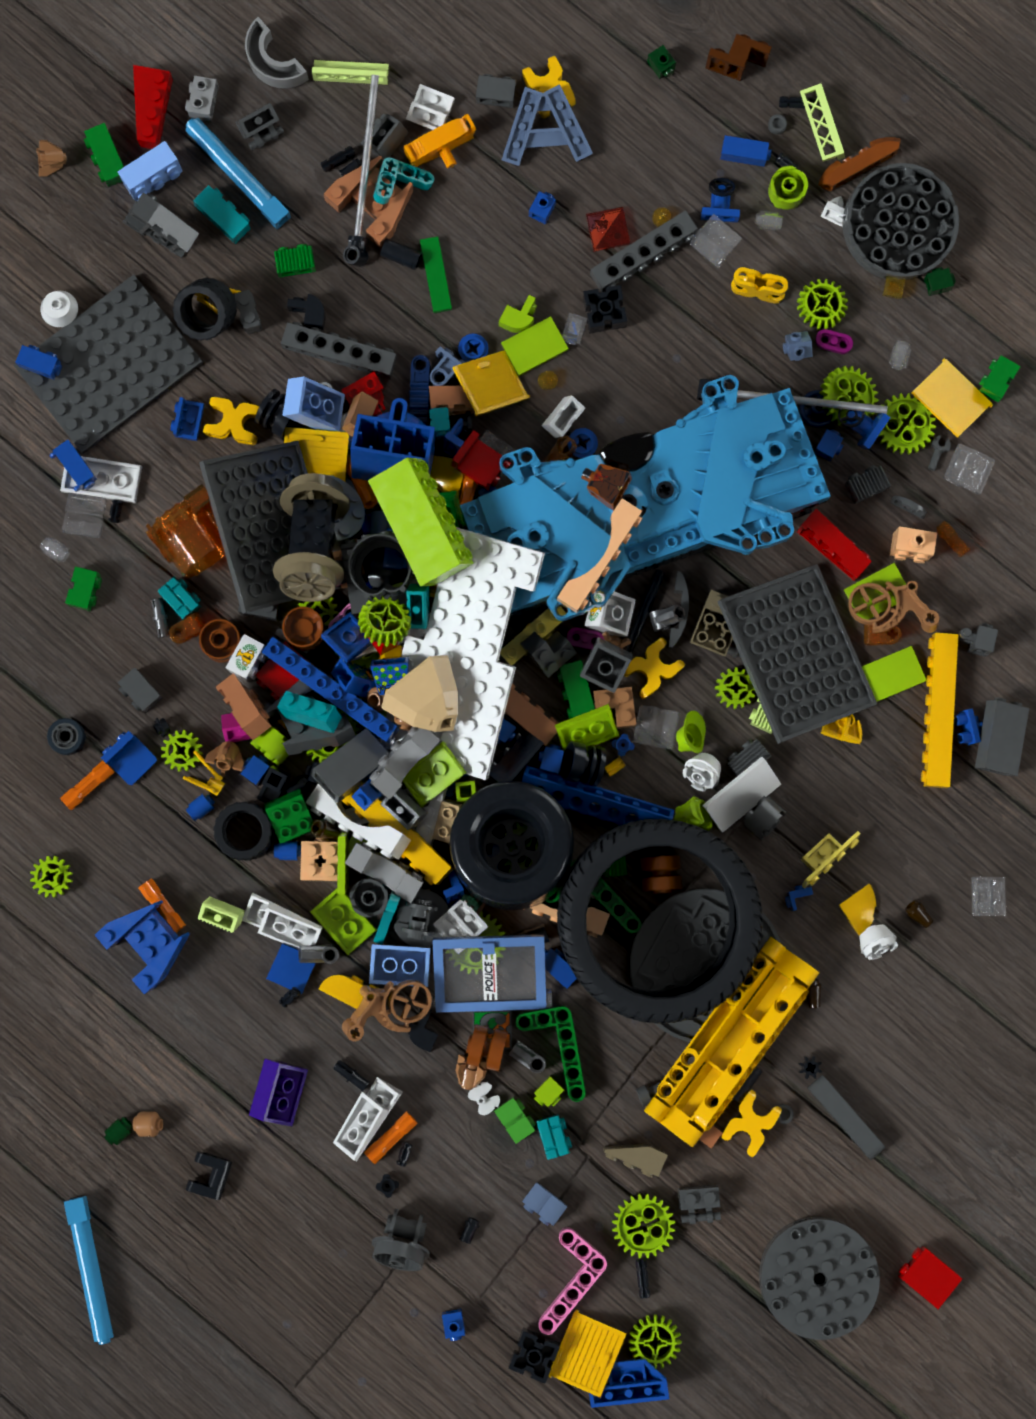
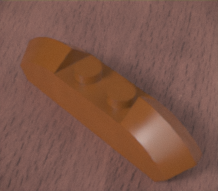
[818,137,900,191]

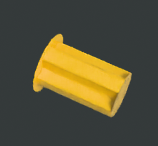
[605,757,626,777]

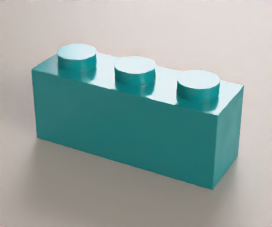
[193,185,251,244]
[277,691,342,734]

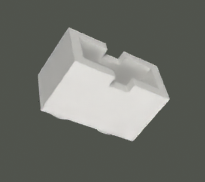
[541,395,585,438]

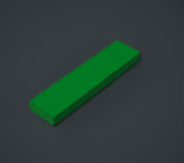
[420,236,452,313]

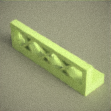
[312,60,389,85]
[800,83,845,162]

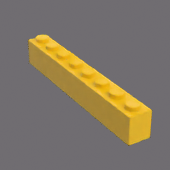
[921,633,958,788]
[342,783,454,885]

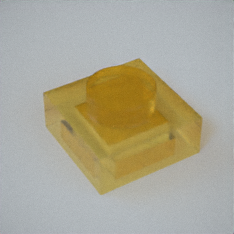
[882,276,906,300]

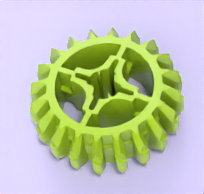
[797,279,848,330]
[358,595,411,648]
[628,1314,682,1368]

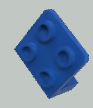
[101,731,157,785]

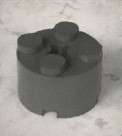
[743,796,787,841]
[350,876,392,917]

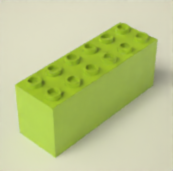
[368,458,474,587]

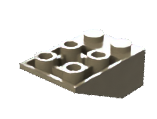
[690,590,733,657]
[603,1144,668,1178]

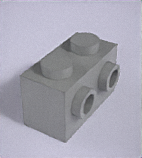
[185,76,219,122]

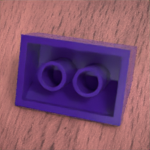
[249,1059,308,1126]

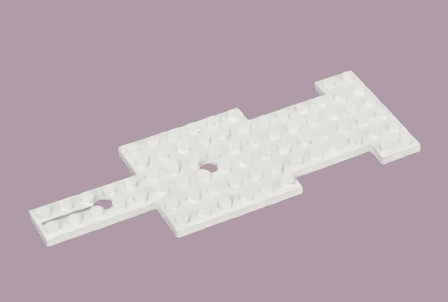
[380,527,545,847]

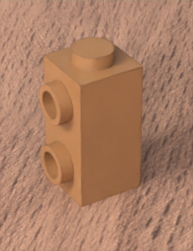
[342,391,378,437]

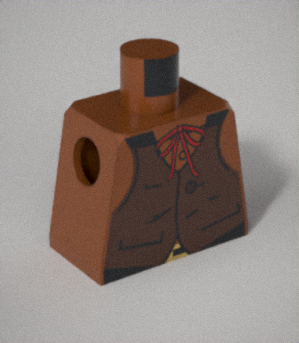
[581,464,632,511]

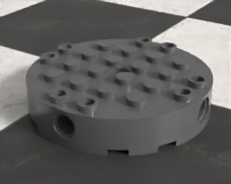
[842,163,959,281]
[759,1217,880,1340]

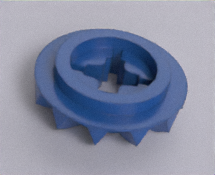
[458,334,488,362]
[567,428,598,458]

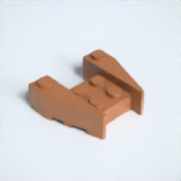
[324,156,413,249]

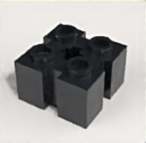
[583,285,627,334]
[508,1327,560,1384]

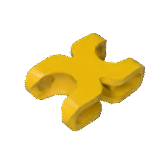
[522,56,575,119]
[731,267,788,304]
[203,397,259,445]
[624,637,685,699]
[722,1089,782,1157]

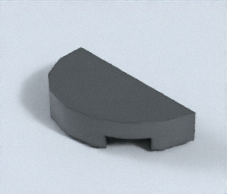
[890,496,927,519]

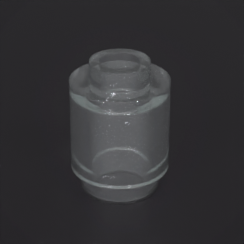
[755,210,783,231]
[889,341,912,370]
[40,536,70,563]

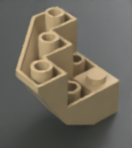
[382,655,458,732]

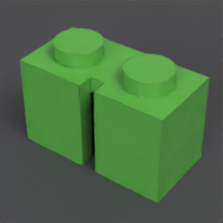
[494,1097,536,1144]

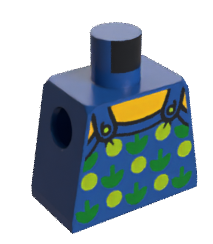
[331,657,376,698]
[370,657,409,695]

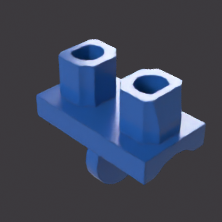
[954,708,983,745]

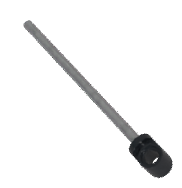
[343,75,379,267]
[696,379,888,414]

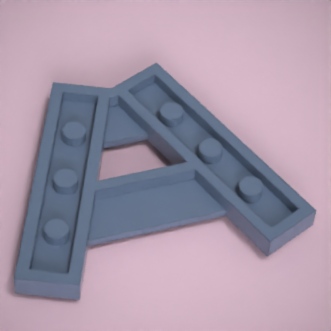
[501,84,593,166]

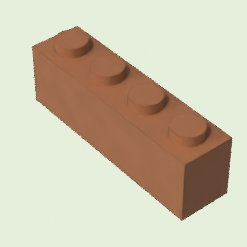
[505,683,559,747]

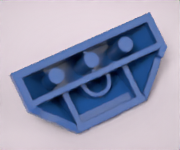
[589,1359,670,1408]

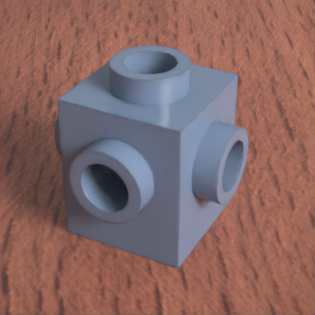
[783,331,813,361]

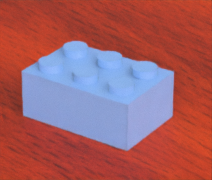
[117,141,183,202]
[283,376,345,431]
[369,944,431,987]

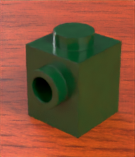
[647,45,676,79]
[924,267,955,296]

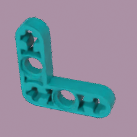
[373,157,434,204]
[373,890,400,945]

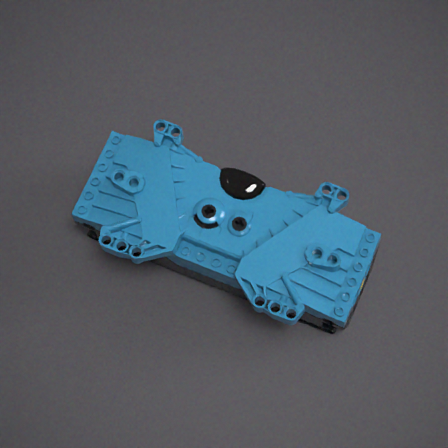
[460,375,830,621]

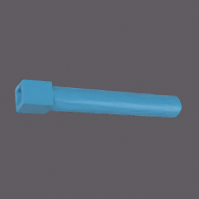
[185,118,291,230]
[64,1196,114,1345]

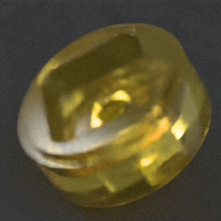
[652,208,671,227]
[538,370,558,390]

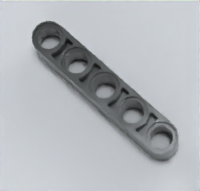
[807,1075,886,1160]

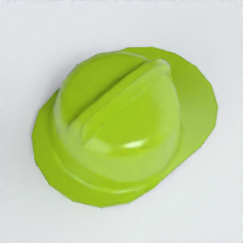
[676,711,706,753]

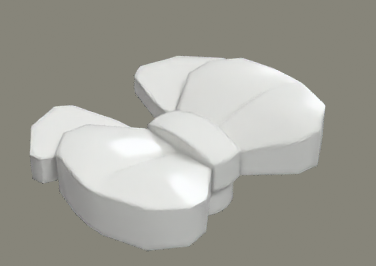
[468,1082,500,1115]

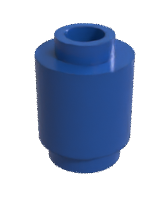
[186,793,215,821]
[274,841,301,861]

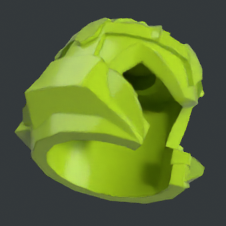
[673,796,712,831]

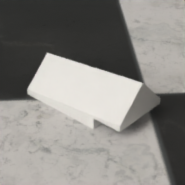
[242,893,323,950]
[333,1077,403,1162]

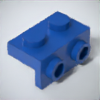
[171,397,205,441]

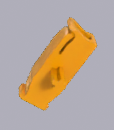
[403,114,476,169]

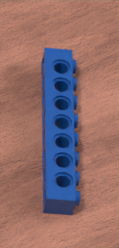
[262,637,400,744]
[522,766,674,826]

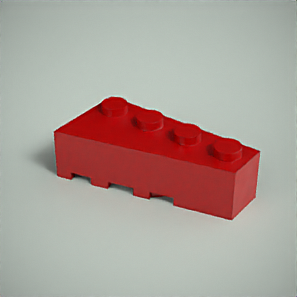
[133,65,173,149]
[797,508,872,581]

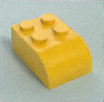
[319,975,378,1009]

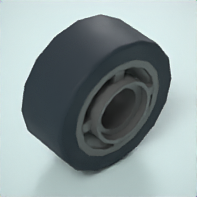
[47,718,86,755]

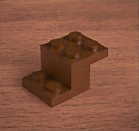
[705,34,772,81]

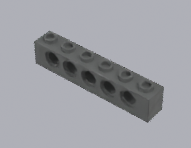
[590,210,698,293]
[281,322,397,379]

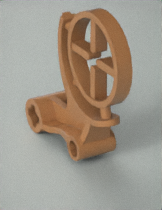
[848,581,939,633]
[342,980,432,1042]

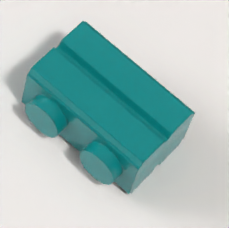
[429,407,450,442]
[157,576,202,622]
[406,584,430,629]
[536,1114,572,1160]

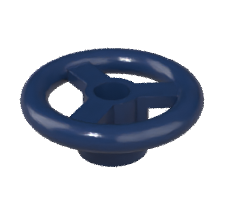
[799,390,833,427]

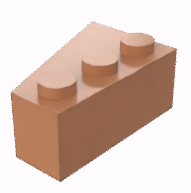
[429,385,475,416]
[216,673,271,740]

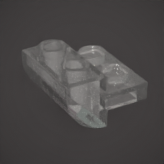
[690,214,743,269]
[971,877,1006,916]

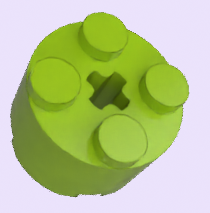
[768,166,808,210]
[250,725,289,766]

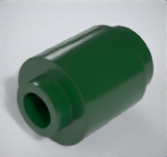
[104,1116,133,1145]

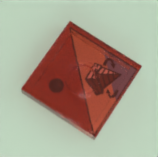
[586,207,630,252]

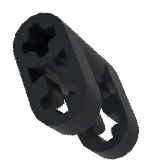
[185,1151,232,1200]

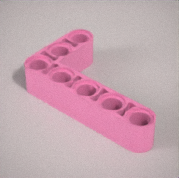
[538,1227,607,1335]

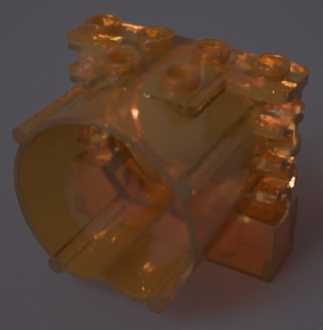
[145,484,225,579]

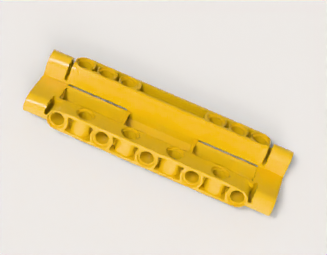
[644,936,819,1148]

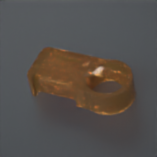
[543,436,576,462]
[936,521,970,557]

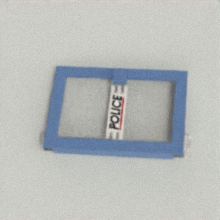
[431,934,552,1013]

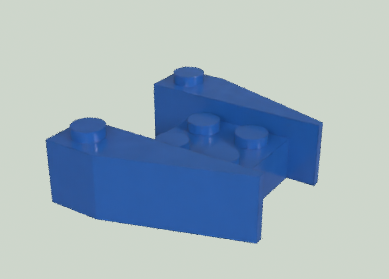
[95,900,190,994]

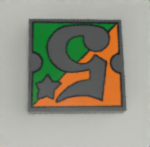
[473,1010,512,1049]

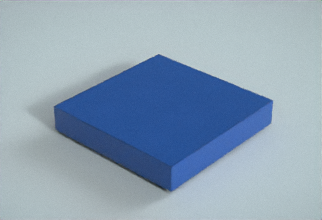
[321,612,372,664]
[266,943,316,995]

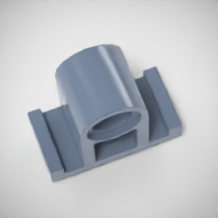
[430,346,465,386]

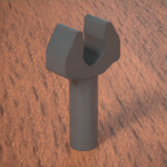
[928,435,951,471]

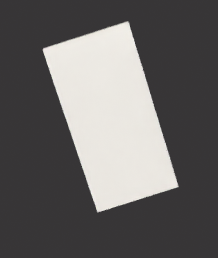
[60,456,142,503]
[702,757,781,833]

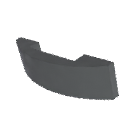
[668,571,689,650]

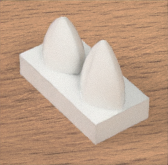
[821,196,845,227]

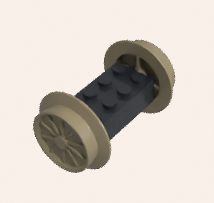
[273,473,350,602]

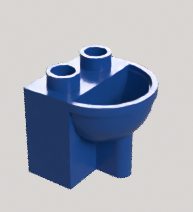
[350,398,435,481]

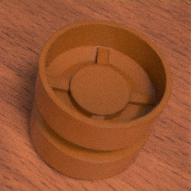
[282,607,326,651]
[199,619,242,663]
[640,856,682,894]
[466,1024,508,1072]

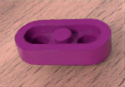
[815,329,853,354]
[567,627,605,650]

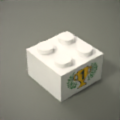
[585,591,636,637]
[225,634,268,683]

